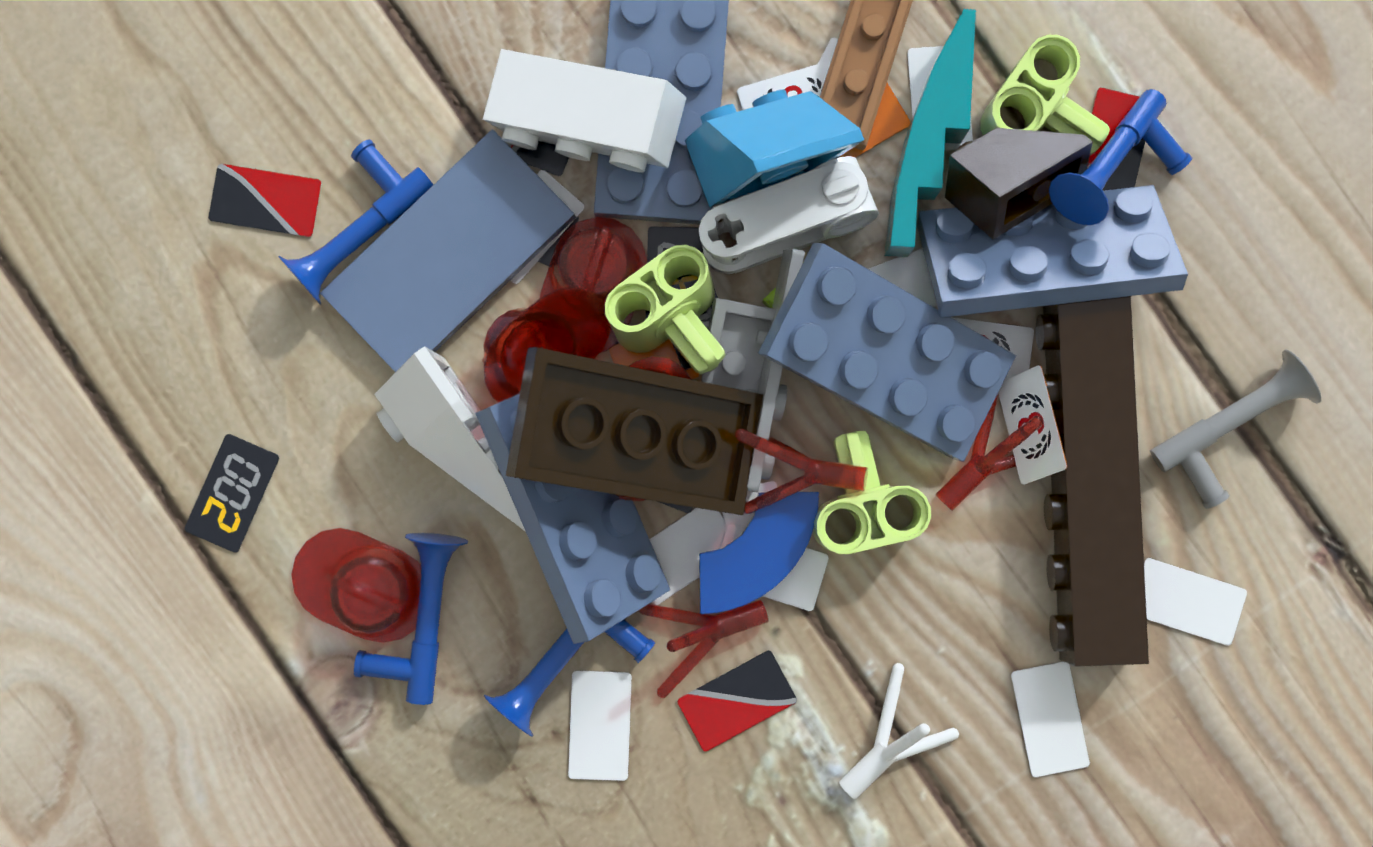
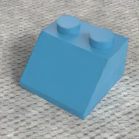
[684,89,864,207]

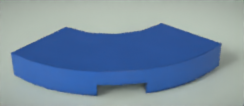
[699,492,819,614]

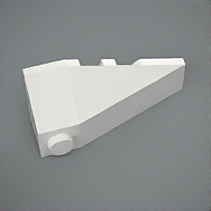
[374,346,525,530]

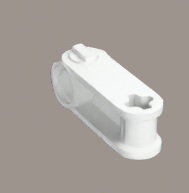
[699,156,879,274]

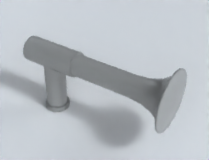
[1150,350,1321,509]

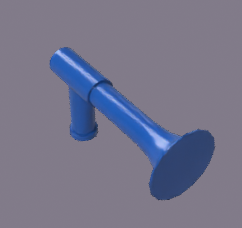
[1049,89,1192,226]
[278,139,433,305]
[354,533,468,705]
[484,619,655,737]

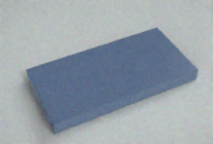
[320,129,576,372]

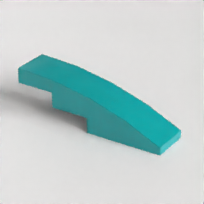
[884,9,976,257]

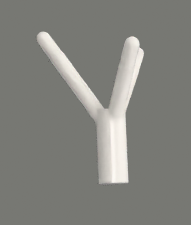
[839,663,959,799]

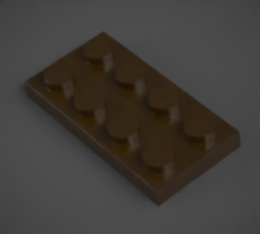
[505,347,763,515]

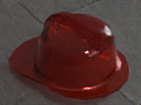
[538,217,647,356]
[482,286,610,402]
[291,528,421,643]

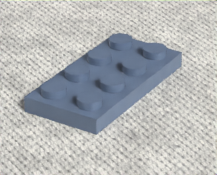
[594,0,729,225]
[917,185,1188,318]
[758,243,1017,462]
[475,393,670,644]

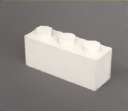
[483,49,687,173]

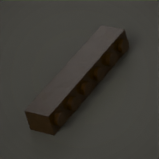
[1035,296,1149,667]

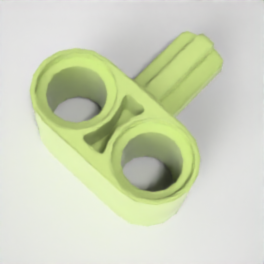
[980,35,1110,155]
[605,245,726,374]
[813,431,931,554]

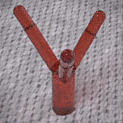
[935,394,1043,511]
[735,429,868,514]
[639,600,769,698]

